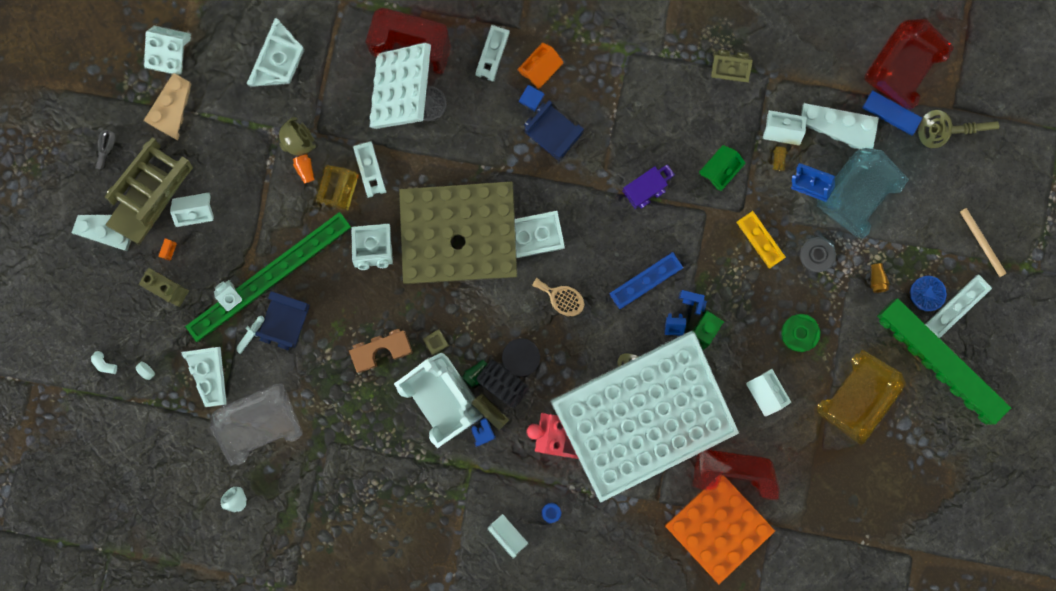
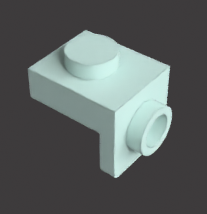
[214,280,242,311]

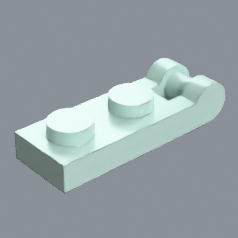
[475,25,510,81]
[353,141,386,198]

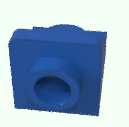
[678,290,707,315]

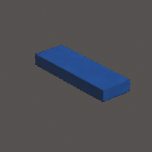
[862,91,922,135]

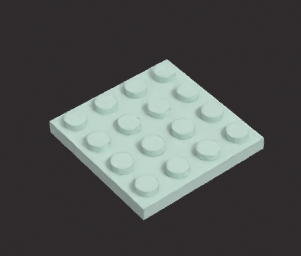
[370,43,431,129]

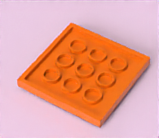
[665,473,775,584]

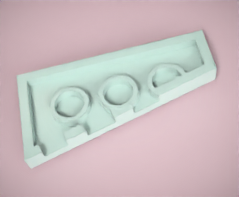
[801,103,878,155]

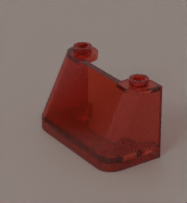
[864,19,954,109]
[693,449,779,500]

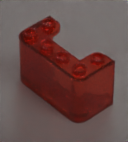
[365,8,451,75]

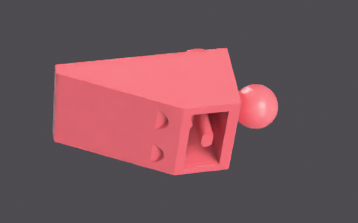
[527,413,579,459]

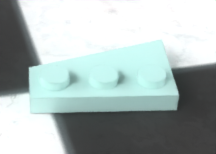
[72,215,131,251]

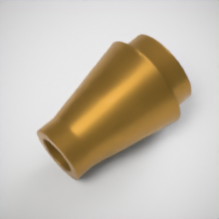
[871,263,890,293]

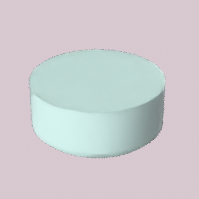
[136,362,155,380]

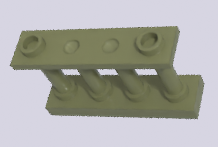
[105,137,193,227]

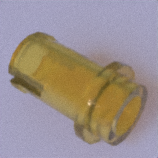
[772,147,788,171]

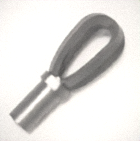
[96,130,115,170]

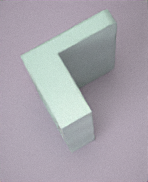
[763,110,807,145]
[170,193,214,227]
[746,369,791,416]
[487,514,528,558]

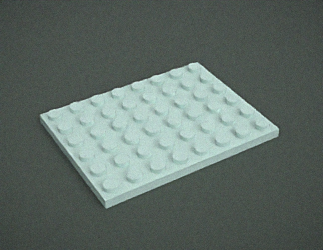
[551,331,739,503]

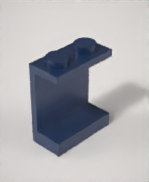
[524,100,584,161]
[255,292,310,350]

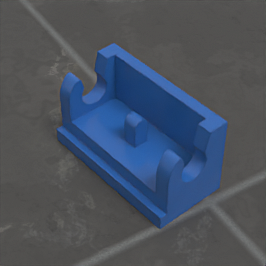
[791,163,835,202]
[472,419,496,447]

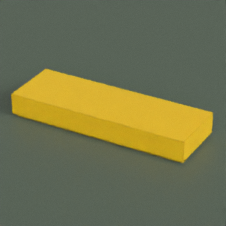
[736,211,786,269]

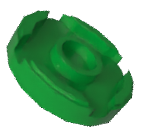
[781,314,821,352]

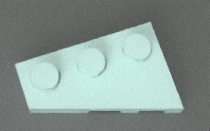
[181,347,227,407]

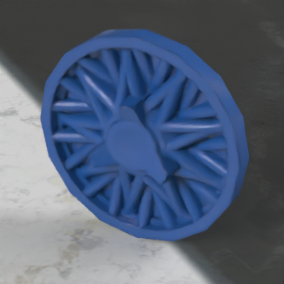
[910,276,947,312]

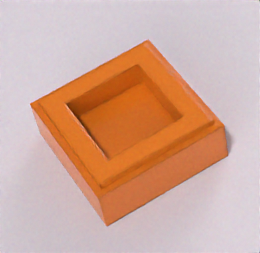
[158,239,177,261]

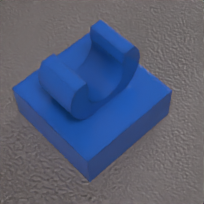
[664,313,686,336]

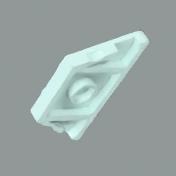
[247,18,304,87]

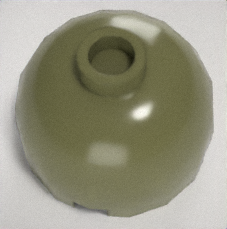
[279,117,316,156]

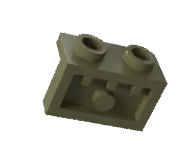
[711,50,753,82]

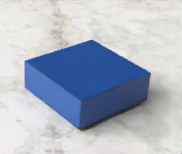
[519,85,545,111]

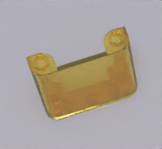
[817,350,905,445]

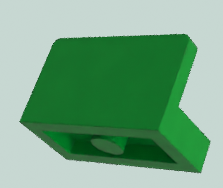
[699,145,746,191]

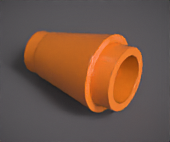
[293,154,315,184]

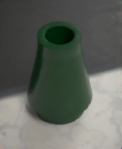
[462,360,487,388]

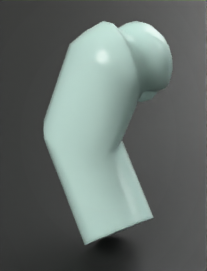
[91,351,117,374]

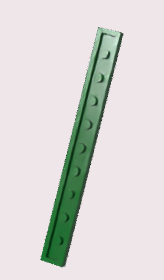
[185,212,352,342]

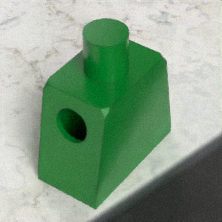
[693,310,724,350]

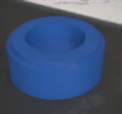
[542,503,561,523]

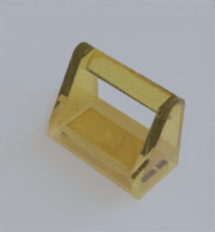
[315,165,359,210]

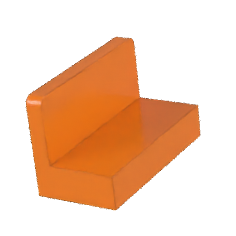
[517,42,563,89]

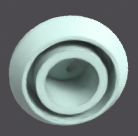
[221,487,247,512]

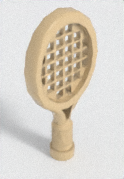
[532,278,584,316]

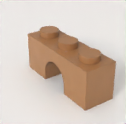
[349,329,413,373]

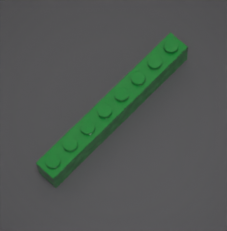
[877,298,1011,425]

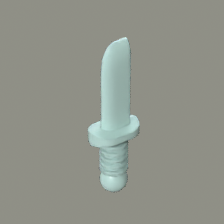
[236,316,264,354]

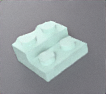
[352,224,393,270]

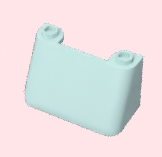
[394,353,484,448]

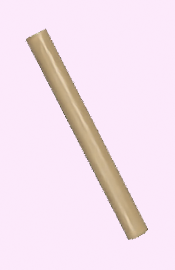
[960,208,1007,277]

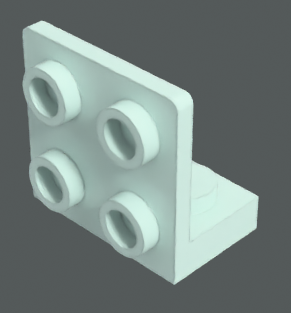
[144,26,191,75]

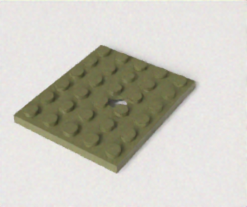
[399,182,518,284]

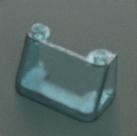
[817,148,909,239]

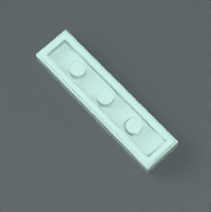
[925,274,992,338]

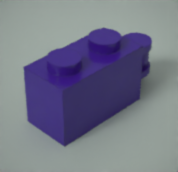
[622,164,675,209]

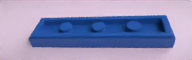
[609,252,683,310]

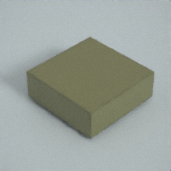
[423,329,449,356]

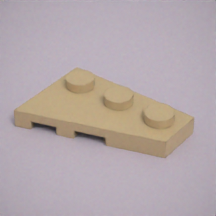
[144,73,191,141]

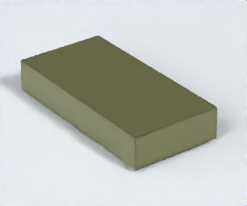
[471,393,509,430]

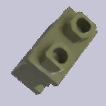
[138,268,189,307]

